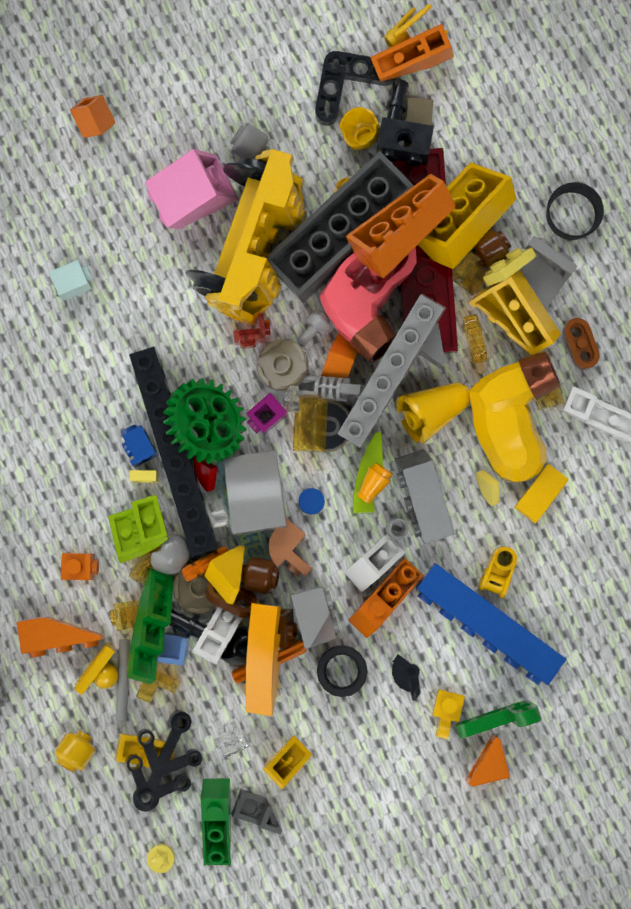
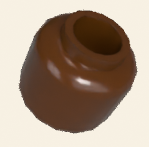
[471,229,512,268]
[241,557,280,594]

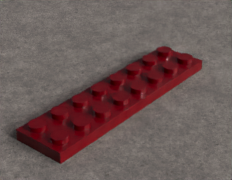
[392,148,458,355]

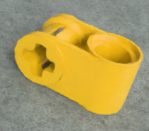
[478,546,518,599]

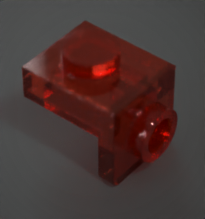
[233,313,271,349]

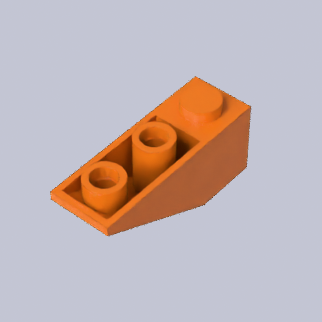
[348,558,424,638]
[16,617,105,658]

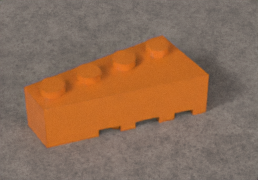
[346,174,456,278]

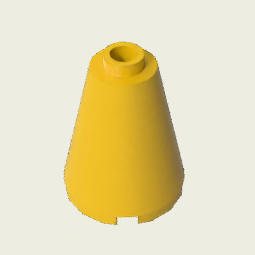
[396,382,470,444]

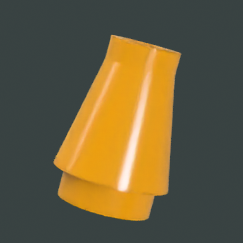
[357,462,393,504]

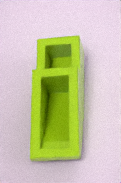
[353,432,383,514]

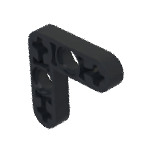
[315,51,396,126]

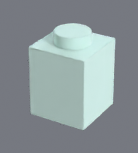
[49,260,93,301]

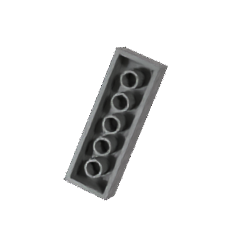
[265,151,414,303]

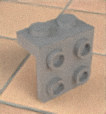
[520,236,577,309]

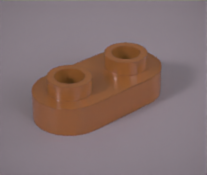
[563,318,600,370]

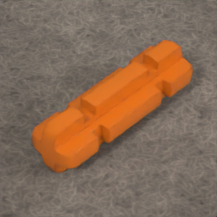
[181,546,229,582]

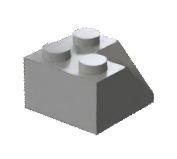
[291,587,340,649]

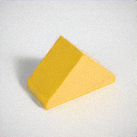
[205,545,245,605]
[263,735,312,789]

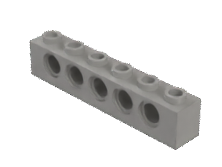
[337,294,446,448]

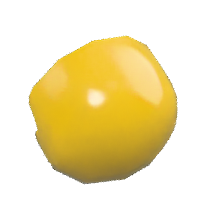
[339,107,380,150]

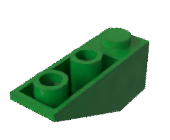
[201,778,231,865]

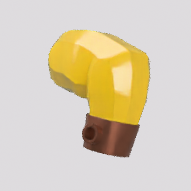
[469,351,561,483]

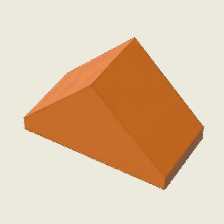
[321,333,358,378]
[465,734,510,787]

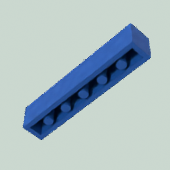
[415,563,567,686]

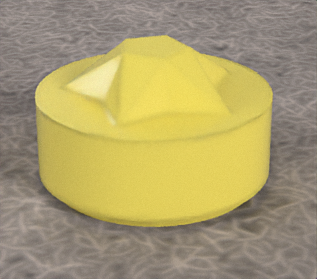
[147,844,175,873]

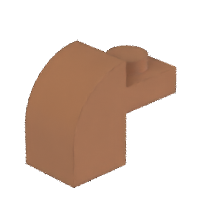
[269,518,313,577]

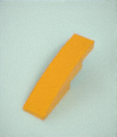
[246,603,281,716]

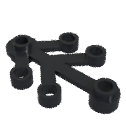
[125,710,202,812]

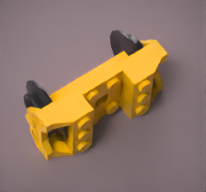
[186,149,307,326]

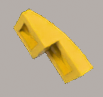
[514,464,569,524]
[114,733,175,768]

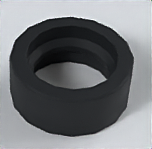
[317,645,368,697]

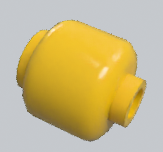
[54,730,95,773]

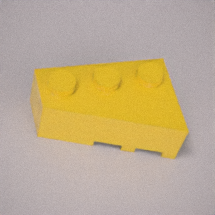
[468,269,561,355]

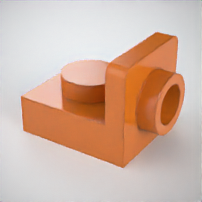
[61,553,99,580]

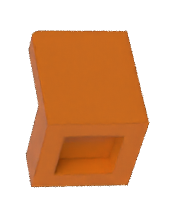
[70,95,115,138]

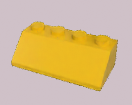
[418,162,517,269]

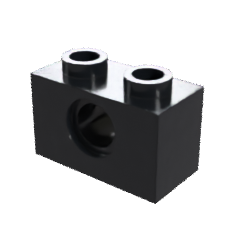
[376,117,434,166]

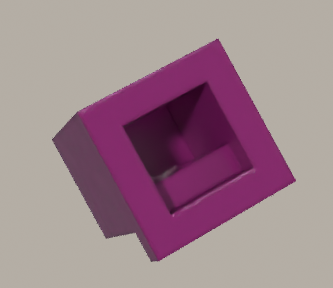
[246,393,288,435]

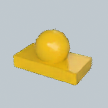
[74,642,119,695]

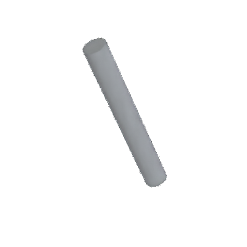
[116,639,130,721]

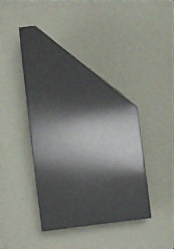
[231,788,282,835]

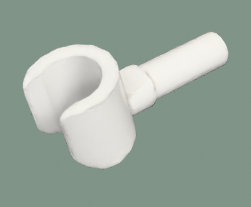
[211,509,229,528]

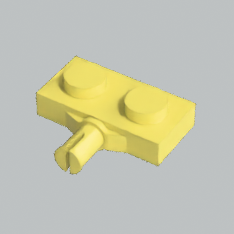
[483,247,536,286]

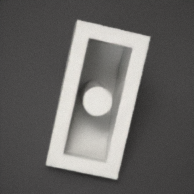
[344,534,406,592]

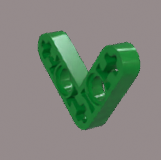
[455,700,542,738]

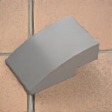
[224,450,287,536]

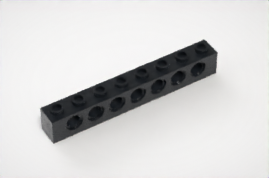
[129,347,219,557]

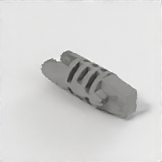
[296,375,364,402]

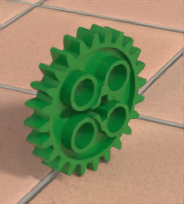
[163,378,247,464]

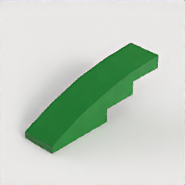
[127,569,173,684]

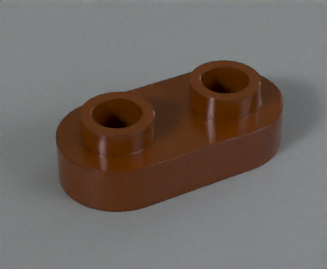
[205,582,257,618]

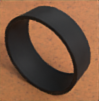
[546,182,604,240]

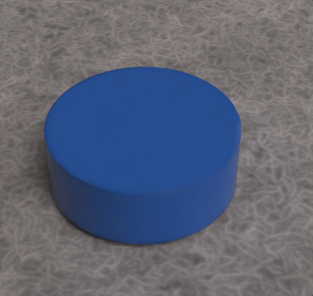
[298,488,325,515]

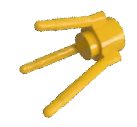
[383,4,448,48]

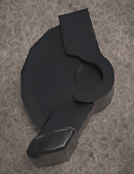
[392,654,421,701]

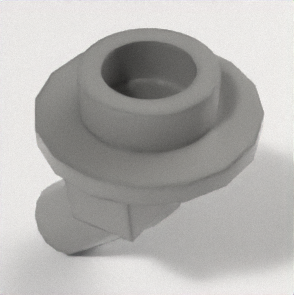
[298,312,331,346]

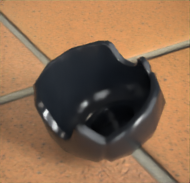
[220,627,249,667]

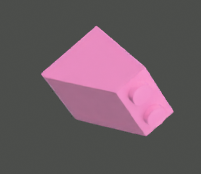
[145,149,239,229]

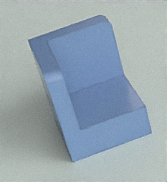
[157,634,190,666]

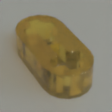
[463,314,487,364]

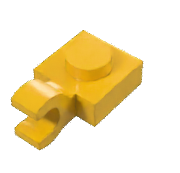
[432,689,465,739]

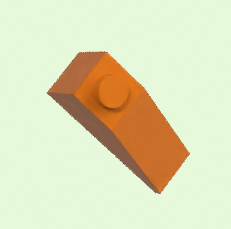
[370,24,454,82]

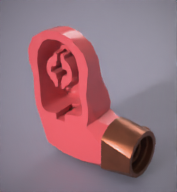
[320,247,417,363]

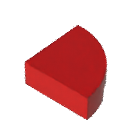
[194,457,218,492]

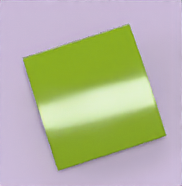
[108,495,168,563]

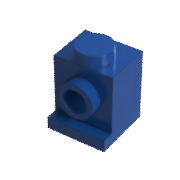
[122,425,159,468]

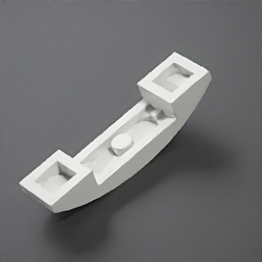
[562,386,631,443]
[192,563,256,665]

